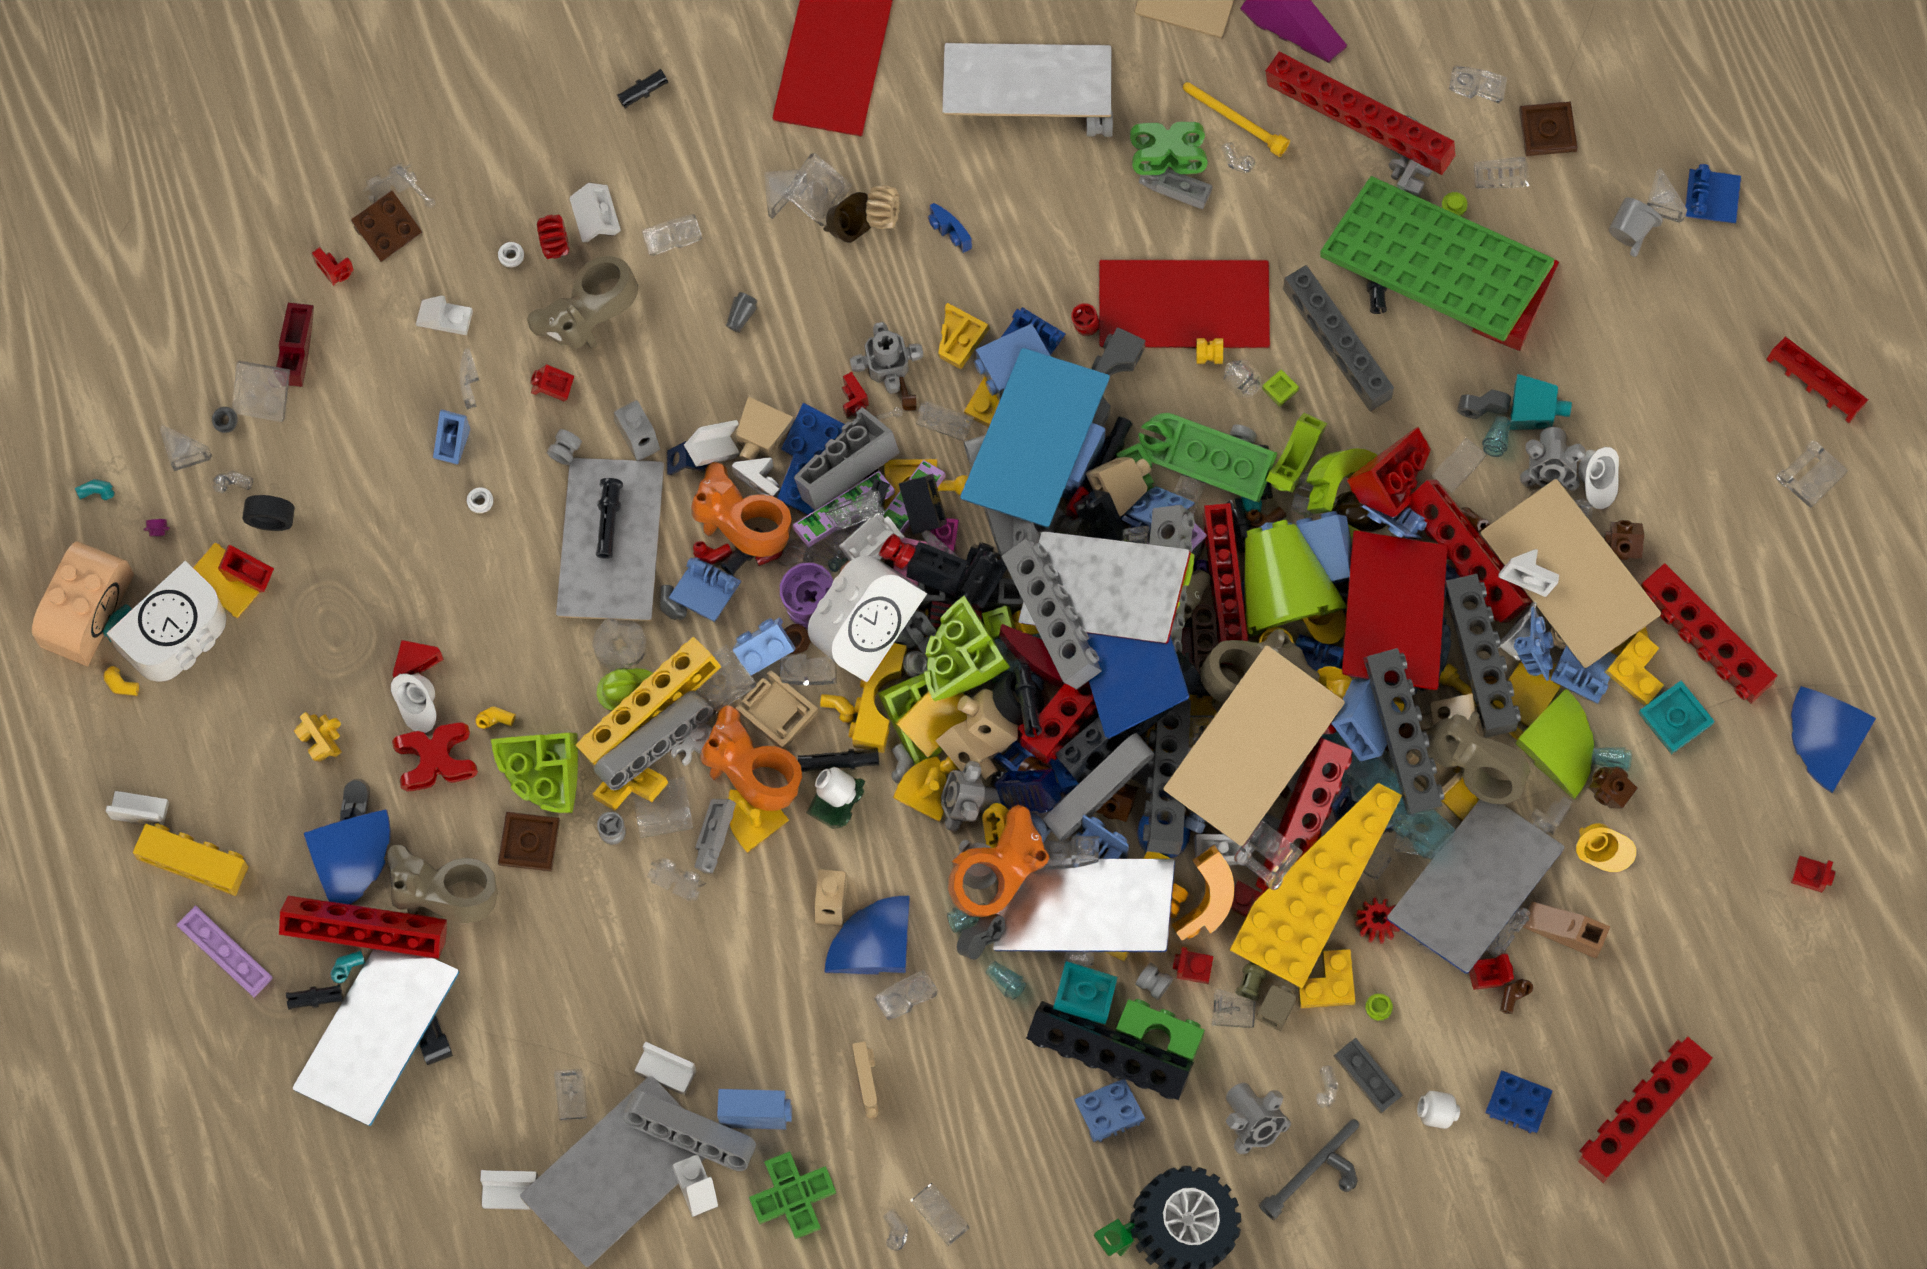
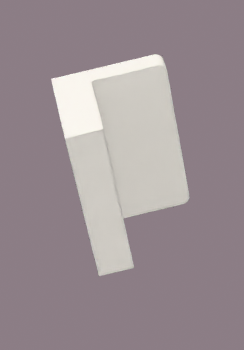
[570,183,621,242]
[684,420,740,467]
[106,791,169,826]
[635,1042,696,1095]
[480,1170,539,1210]

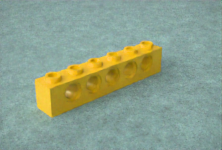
[575,636,721,767]

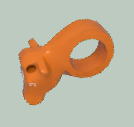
[691,462,792,557]
[700,705,802,811]
[948,805,1050,917]

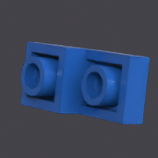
[928,203,972,253]

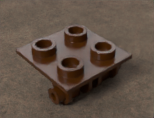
[351,190,422,262]

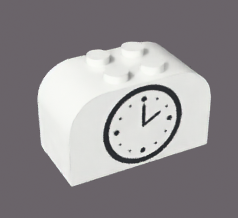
[808,555,927,682]
[107,561,226,682]

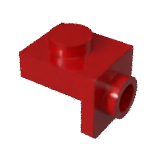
[1469,953,1514,990]

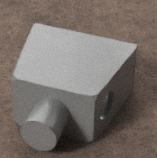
[614,400,660,461]

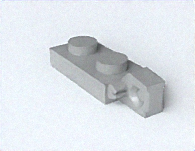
[1139,168,1213,210]
[694,799,736,873]

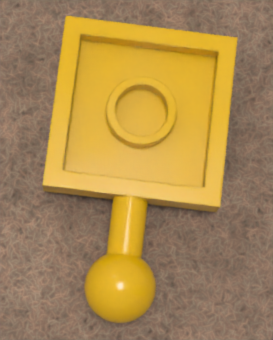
[885,459,968,510]

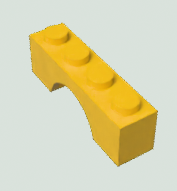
[849,643,907,753]

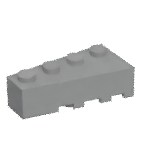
[794,407,900,510]

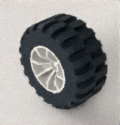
[1130,1166,1241,1269]

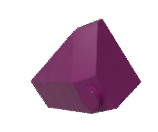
[1240,0,1347,63]

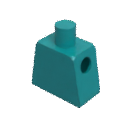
[1509,374,1572,430]

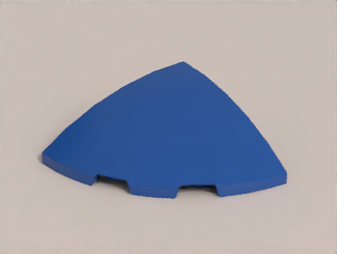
[1791,686,1876,793]
[304,809,391,905]
[825,896,910,975]

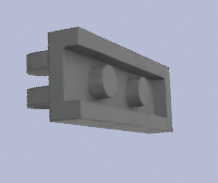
[1333,1038,1403,1113]

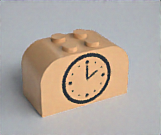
[32,541,134,667]

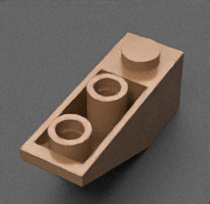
[1521,902,1610,959]

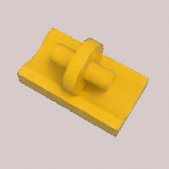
[294,712,342,762]

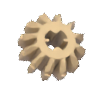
[865,185,900,229]

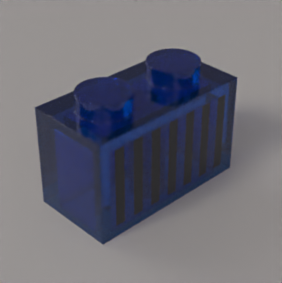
[995,769,1062,813]

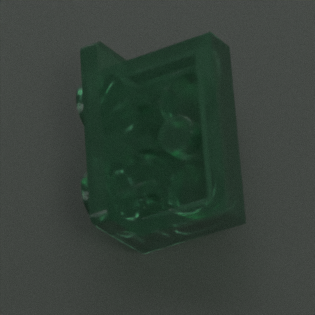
[806,766,866,829]

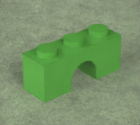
[1116,999,1205,1061]

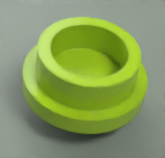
[1441,192,1468,216]
[1365,993,1393,1021]

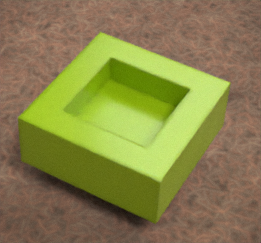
[1262,369,1299,407]
[982,606,1015,639]

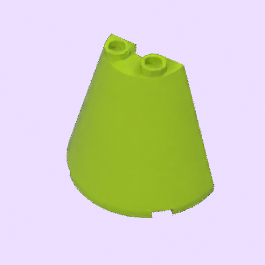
[1244,520,1347,638]

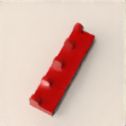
[1766,336,1869,423]

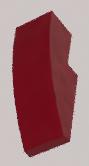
[275,302,314,387]
[999,624,1065,688]

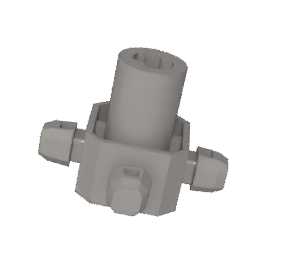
[850,322,924,394]
[1520,427,1586,491]
[941,761,1006,831]
[1226,1083,1291,1154]

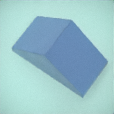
[433,409,470,464]

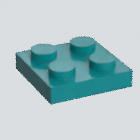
[1638,680,1715,755]
[1053,961,1118,1024]

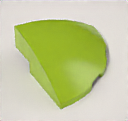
[924,596,1011,701]
[878,673,964,765]
[1515,689,1594,799]
[491,732,578,813]

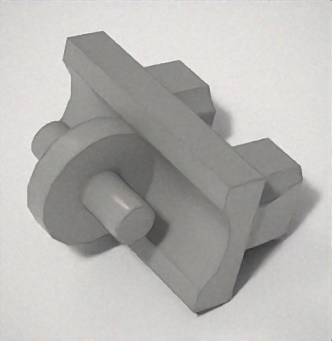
[1389,155,1432,197]

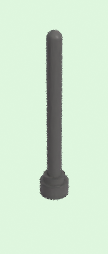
[1259,1119,1359,1220]

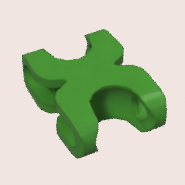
[1130,122,1208,175]

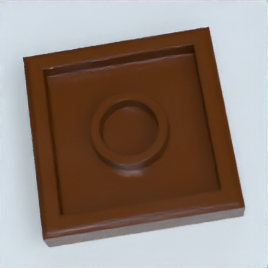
[1519,101,1578,156]
[498,812,560,872]

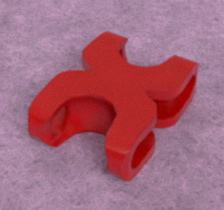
[392,722,478,791]

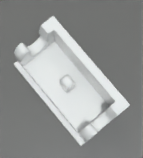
[839,512,904,561]

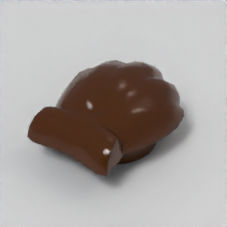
[784,624,811,654]

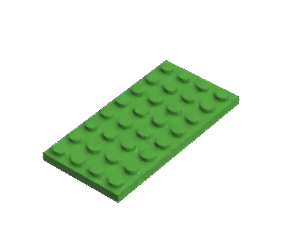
[1320,176,1554,341]

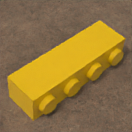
[132,823,249,896]

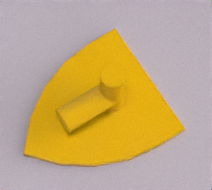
[893,756,947,822]
[728,789,789,853]

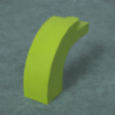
[1266,413,1328,493]
[1306,448,1378,514]

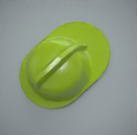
[596,668,653,711]

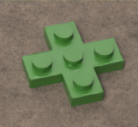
[749,1151,836,1239]

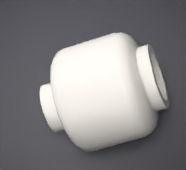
[815,767,856,807]
[1417,1091,1460,1129]

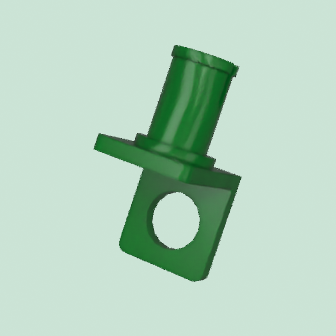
[1094,1219,1135,1256]

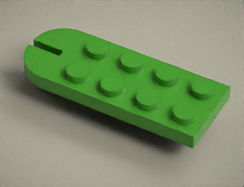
[1138,413,1277,502]

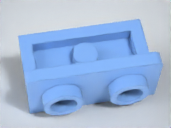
[733,617,795,676]

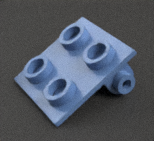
[1125,486,1195,531]
[1362,505,1427,539]
[669,557,741,622]
[1514,607,1554,681]
[1550,646,1617,704]
[1073,815,1129,859]
[1074,1079,1145,1142]

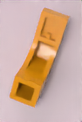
[1172,845,1234,941]

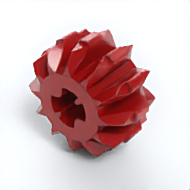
[537,214,570,259]
[1355,897,1400,944]

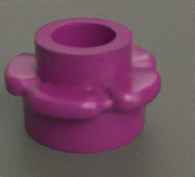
[143,519,170,537]

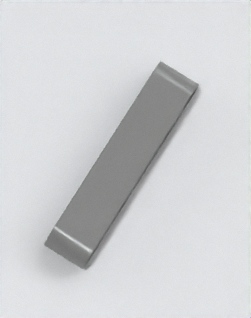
[964,435,1014,559]
[594,691,713,790]
[1043,733,1154,841]
[622,1091,756,1171]

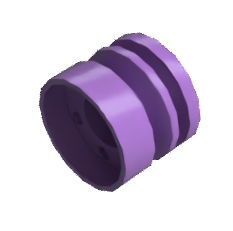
[780,563,833,630]

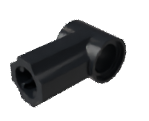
[419,1014,453,1066]

